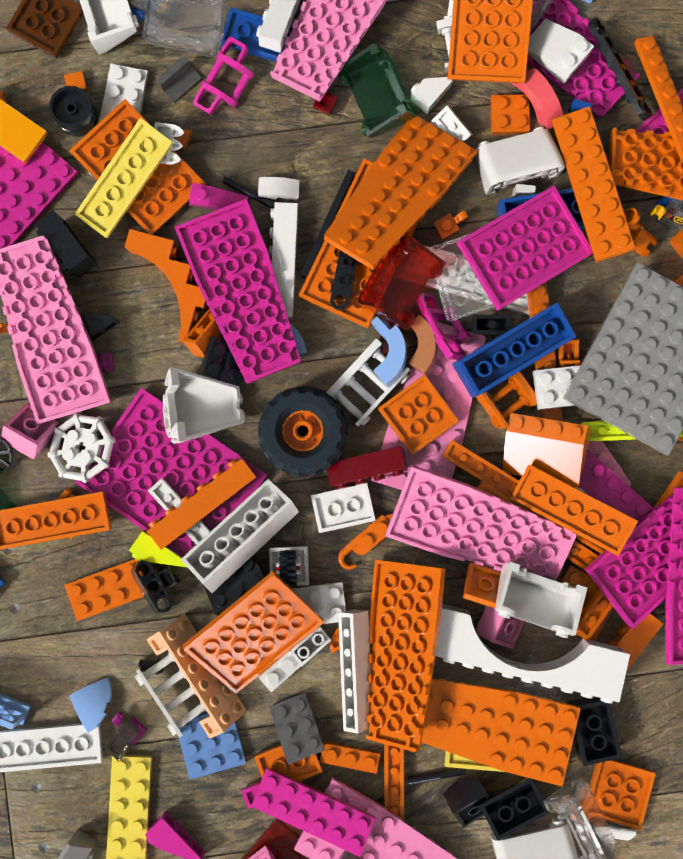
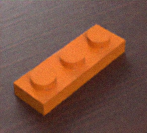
[320,741,380,774]

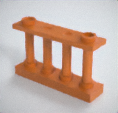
[456,371,537,430]

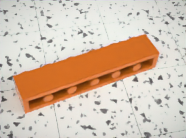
[147,458,256,550]

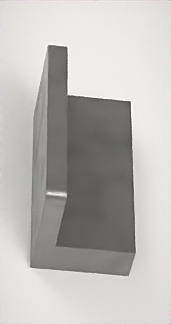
[156,55,201,103]

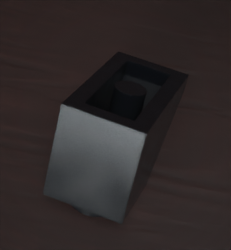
[80,312,120,342]
[472,314,511,335]

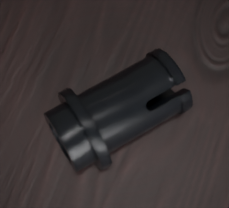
[138,659,164,675]

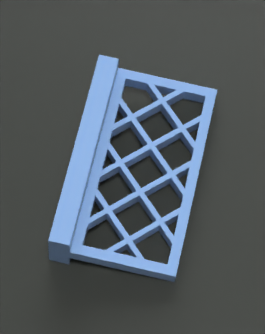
[0,693,32,730]

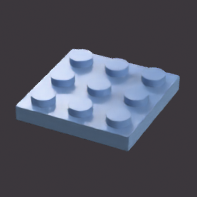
[178,712,247,780]

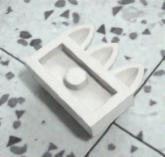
[431,105,473,143]
[154,122,184,165]

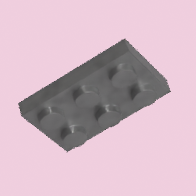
[269,693,326,765]

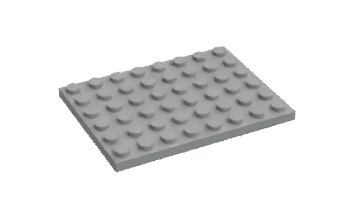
[563,262,683,456]

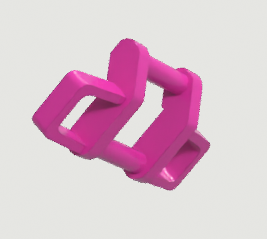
[193,37,254,115]
[416,292,471,360]

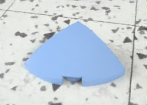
[69,677,112,733]

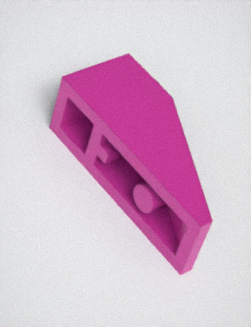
[189,183,248,210]
[145,811,205,859]

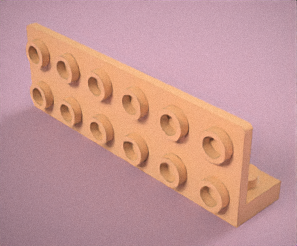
[146,614,247,738]

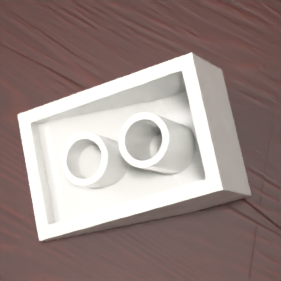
[528,19,594,84]

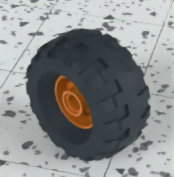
[258,386,348,476]

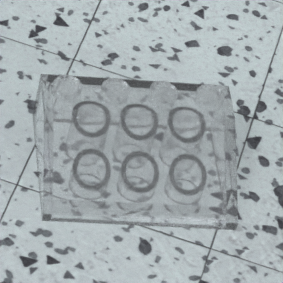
[428,233,507,322]

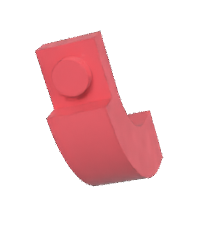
[511,68,563,130]

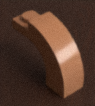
[394,311,438,377]

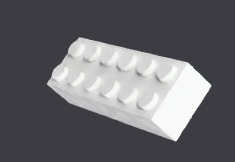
[181,479,299,593]

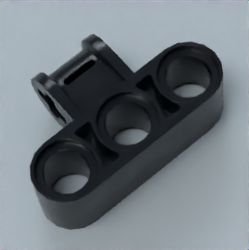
[131,561,180,613]

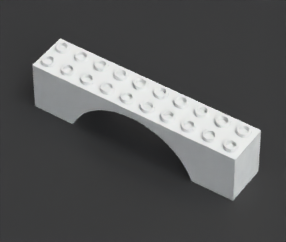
[436,604,630,704]

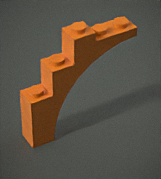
[125,229,209,345]

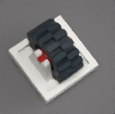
[269,546,309,586]

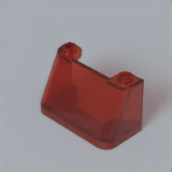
[358,237,446,331]

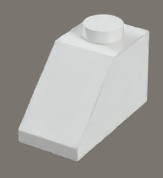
[410,77,453,114]

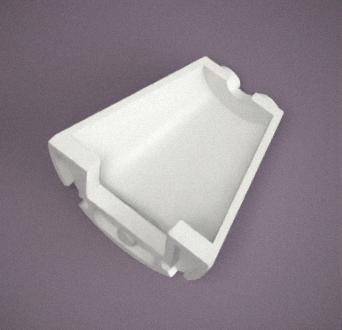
[163,367,246,443]

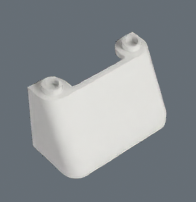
[80,0,140,55]
[475,127,565,195]
[495,562,587,638]
[491,817,579,859]

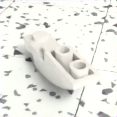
[258,626,331,693]

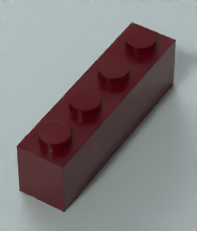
[327,446,408,490]

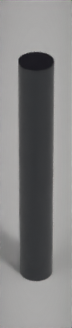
[222,176,275,209]
[407,768,466,785]

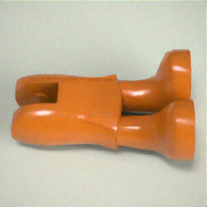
[624,208,657,257]

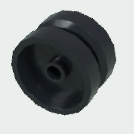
[49,86,98,136]

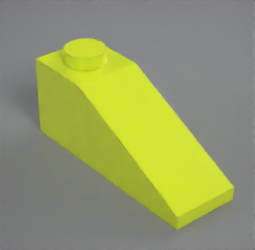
[129,531,187,567]

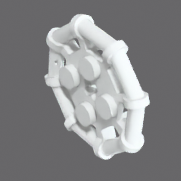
[47,413,115,483]

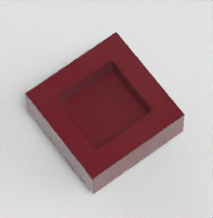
[313,92,338,116]

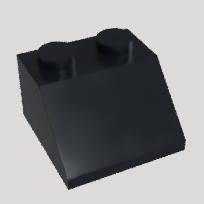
[443,773,491,828]

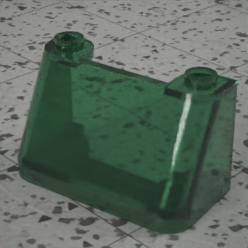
[338,43,417,138]

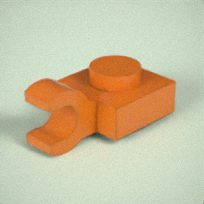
[433,210,468,240]

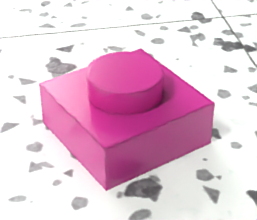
[241,781,260,809]

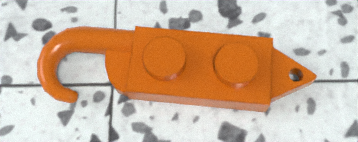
[338,514,393,570]

